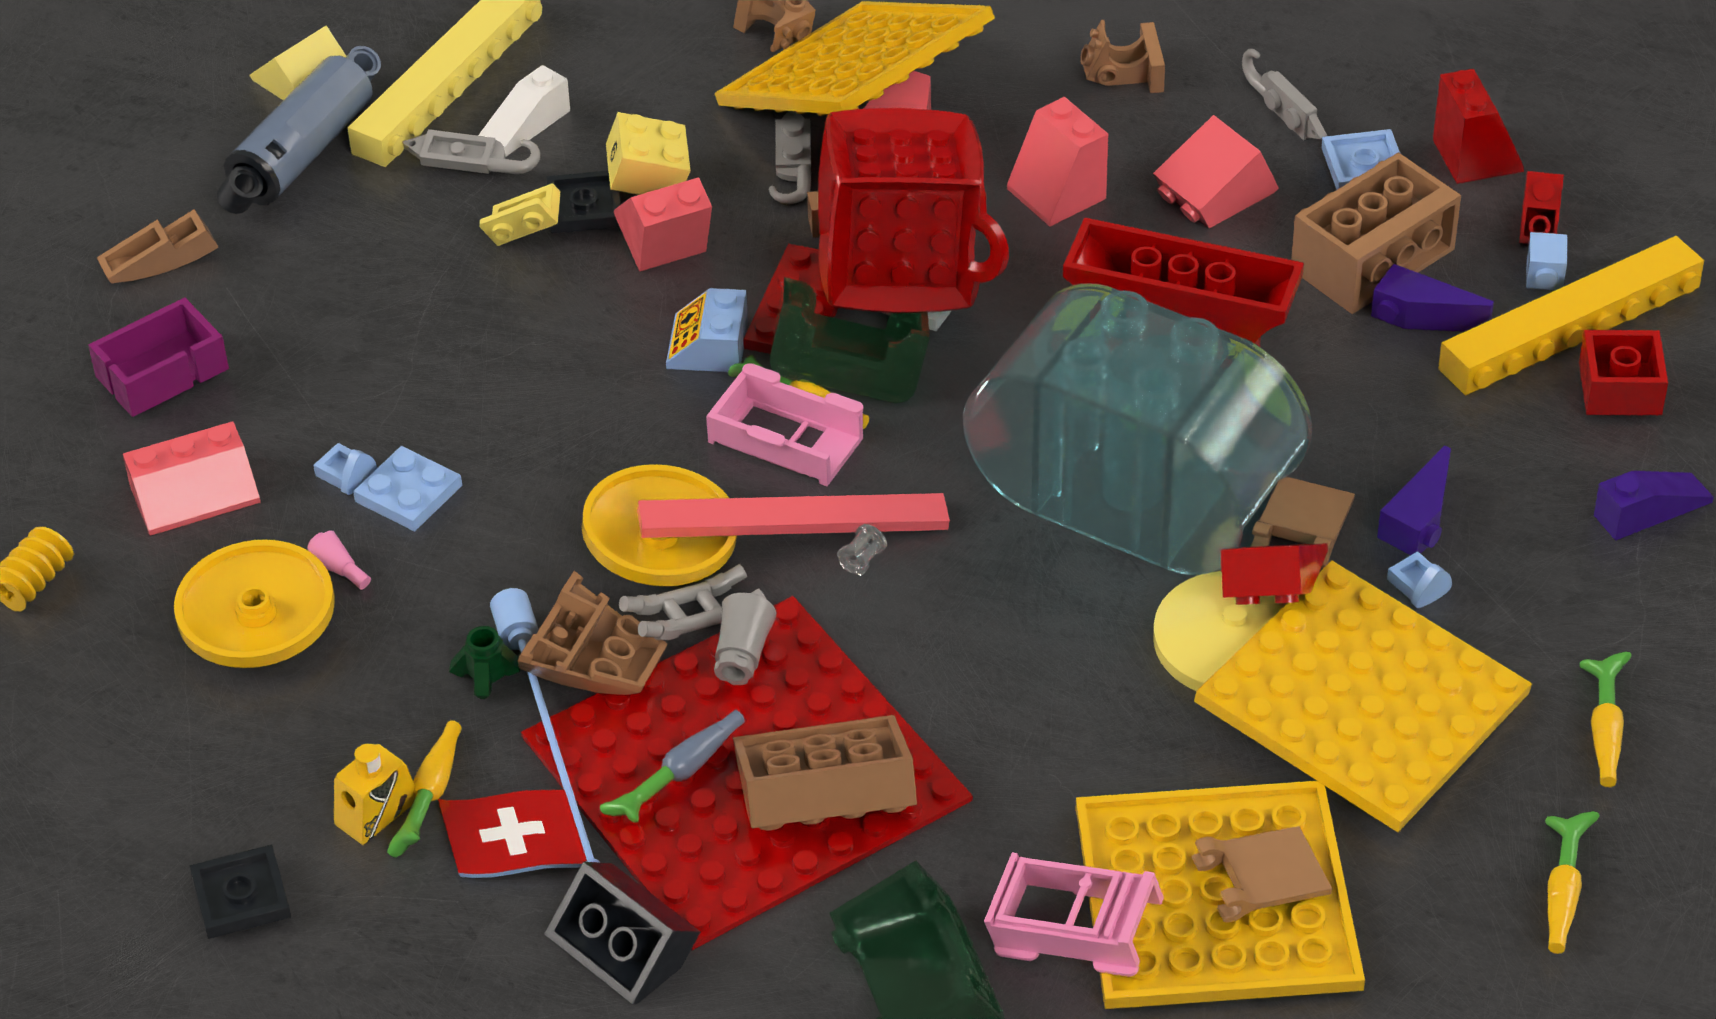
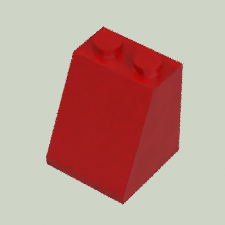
[1433,69,1524,184]

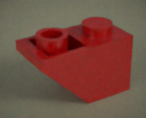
[1519,171,1564,244]

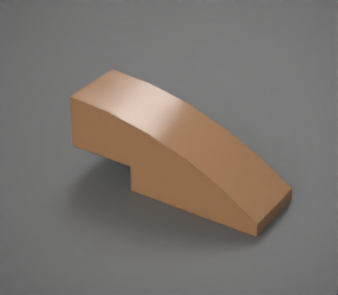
[97,209,219,283]

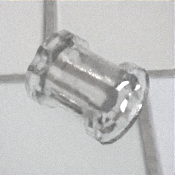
[837,524,887,576]

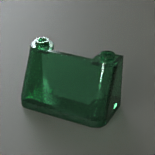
[770,277,930,403]
[830,860,1005,1019]

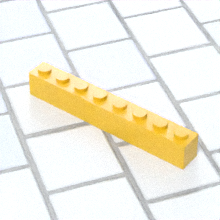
[1438,236,1704,396]

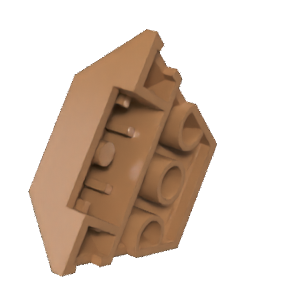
[518,571,668,695]

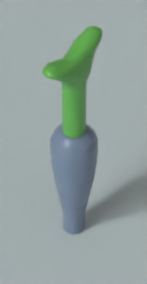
[600,710,745,823]

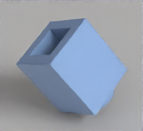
[1526,232,1567,290]

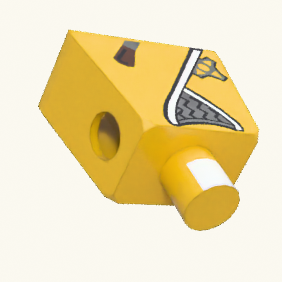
[334,744,416,845]

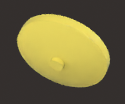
[1153,571,1287,691]

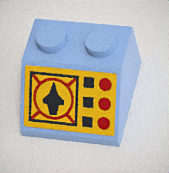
[666,288,748,372]

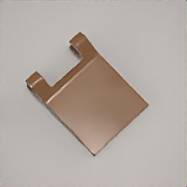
[1250,475,1355,568]
[1192,826,1332,922]

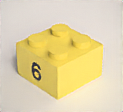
[606,112,691,195]

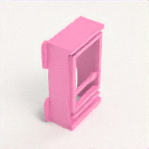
[706,363,863,486]
[984,852,1164,977]

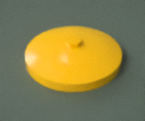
[582,465,737,586]
[174,540,335,668]

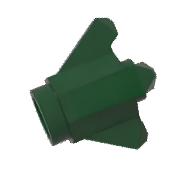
[449,626,521,699]

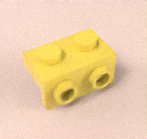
[479,183,560,246]

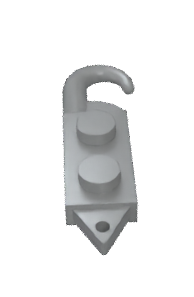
[1242,49,1327,140]
[769,111,811,204]
[403,129,540,174]

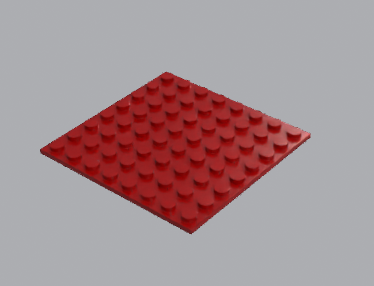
[521,596,973,950]

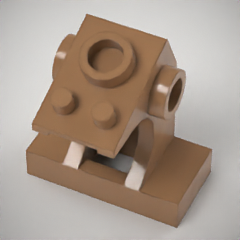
[733,0,816,52]
[1080,20,1165,93]

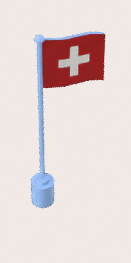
[438,588,600,878]

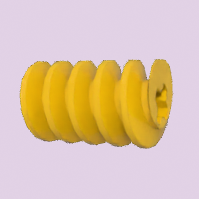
[0,527,74,612]

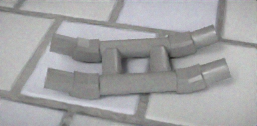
[619,564,766,640]

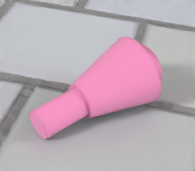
[307,531,371,590]

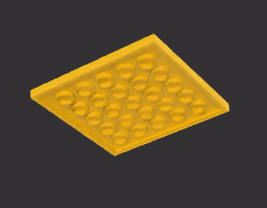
[714,1,995,116]
[1194,560,1532,832]
[1076,781,1365,1009]

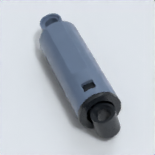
[217,46,381,214]

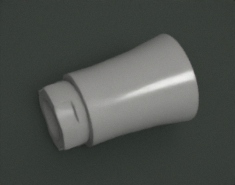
[714,593,777,685]

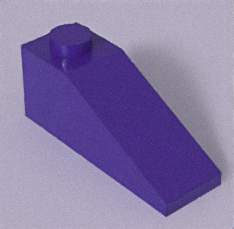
[1371,264,1494,332]
[1377,445,1451,555]
[1594,471,1714,541]

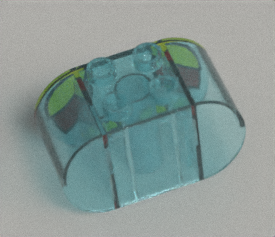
[963,284,1312,575]

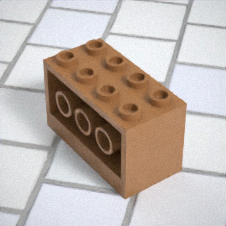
[1291,152,1461,314]

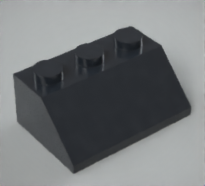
[544,862,701,1004]

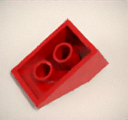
[1220,543,1328,605]

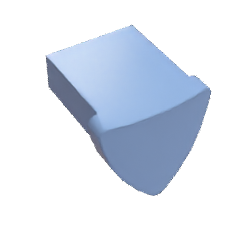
[313,443,377,495]
[1387,552,1452,608]

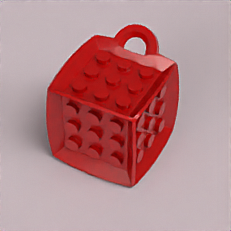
[818,108,1009,313]

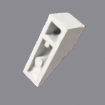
[478,65,570,157]

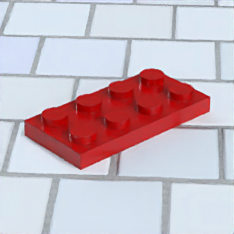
[743,243,838,362]

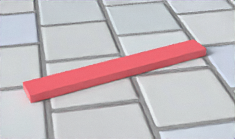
[637,493,950,538]

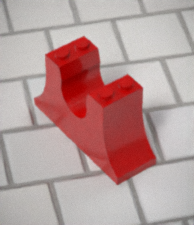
[1063,217,1304,400]

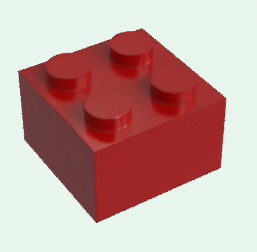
[1579,330,1668,415]

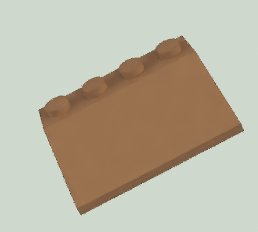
[733,715,917,830]

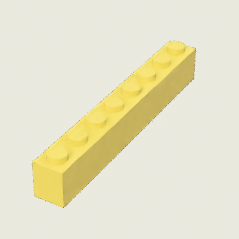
[347,0,542,167]

